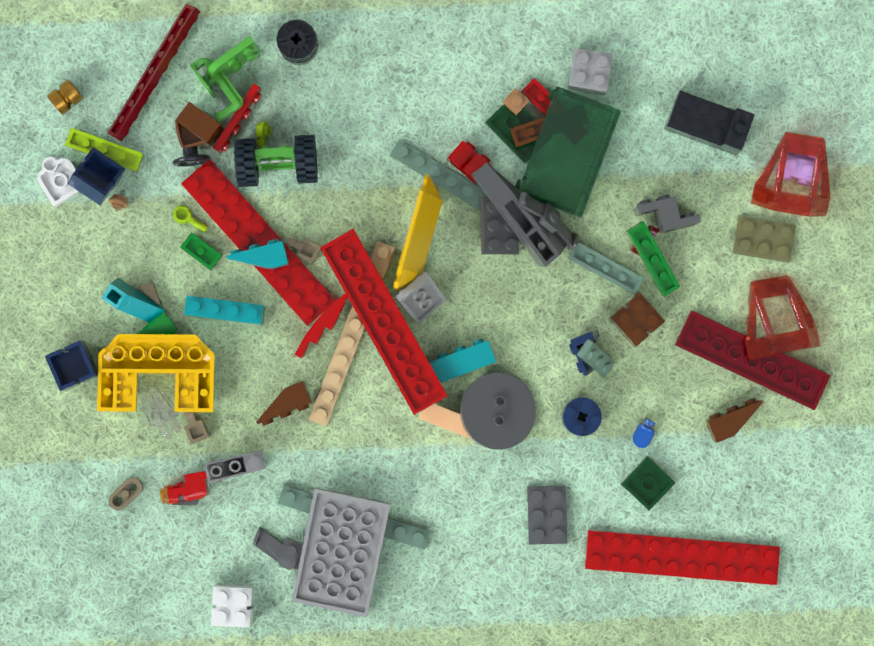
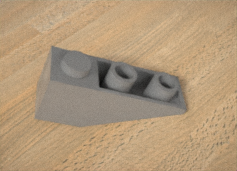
[204,450,266,483]

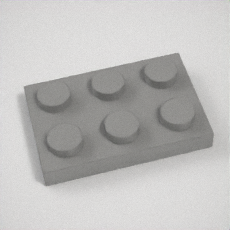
[396,272,447,324]

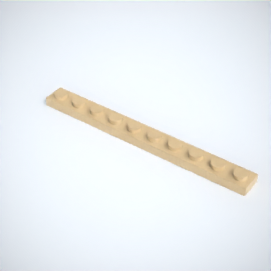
[309,241,395,427]

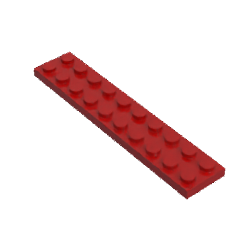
[181,160,336,326]
[320,229,448,415]
[585,530,780,585]

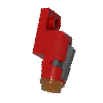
[160,471,209,505]

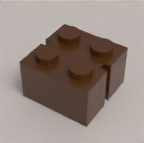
[609,292,665,347]

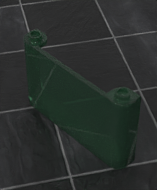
[515,86,621,218]

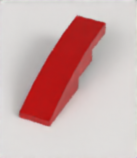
[294,293,348,359]

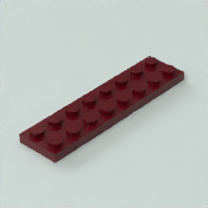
[675,310,831,410]

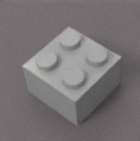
[568,48,613,95]

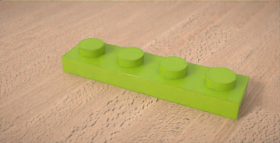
[65,128,144,172]

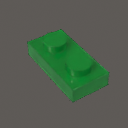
[180,232,222,271]

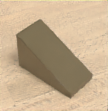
[138,281,162,305]

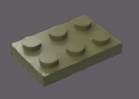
[733,216,796,263]

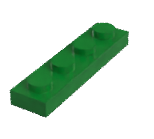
[626,221,680,297]

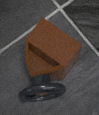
[173,102,224,167]

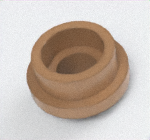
[109,194,128,210]

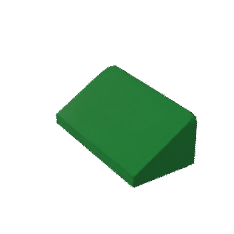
[136,312,178,334]

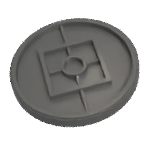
[460,372,536,450]

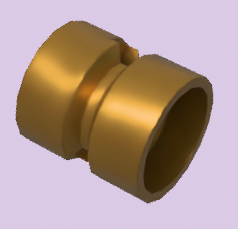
[47,79,84,115]

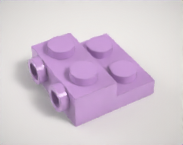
[775,136,824,186]

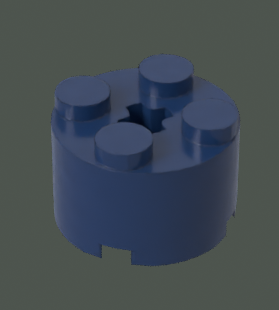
[561,397,602,436]

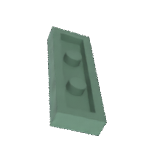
[577,339,615,377]

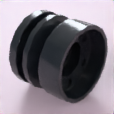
[276,19,319,65]

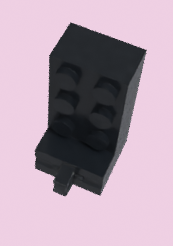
[664,90,755,156]

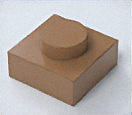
[502,88,529,116]

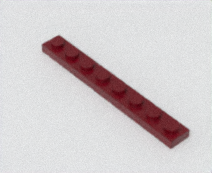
[107,4,201,142]

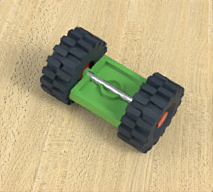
[234,134,318,187]

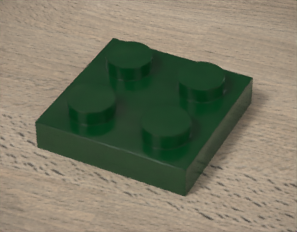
[621,456,675,511]

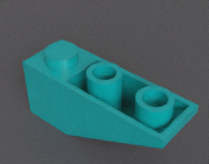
[226,239,290,270]
[101,277,166,323]

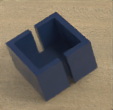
[68,147,125,206]
[45,340,98,391]

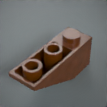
[256,381,312,426]
[706,398,763,443]

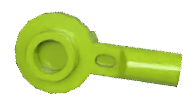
[256,121,271,149]
[173,205,209,233]

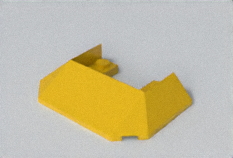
[394,174,443,291]
[97,334,215,413]

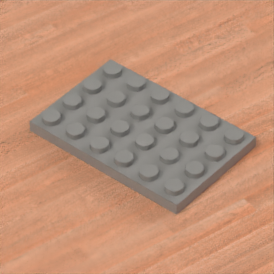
[292,487,391,617]

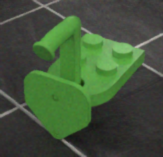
[190,36,261,123]

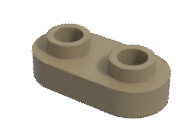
[109,478,143,510]

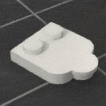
[37,156,80,208]

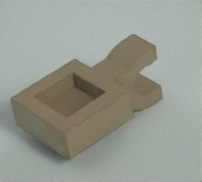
[286,237,321,263]
[184,412,209,444]

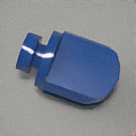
[633,418,656,448]

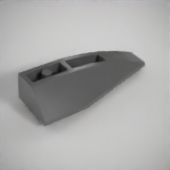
[471,163,567,267]

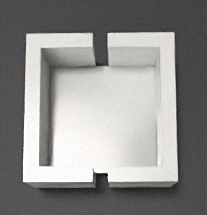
[211,584,254,628]

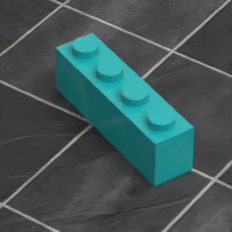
[184,296,265,325]
[428,338,496,383]

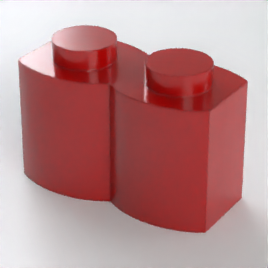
[447,141,491,184]

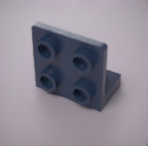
[569,330,600,376]

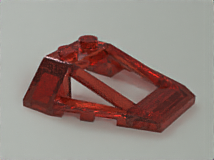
[751,131,830,217]
[745,275,821,360]

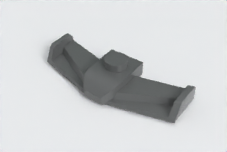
[518,192,579,250]
[253,527,303,570]

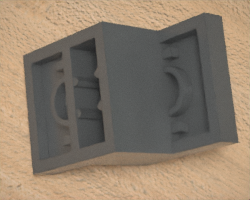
[633,194,702,234]

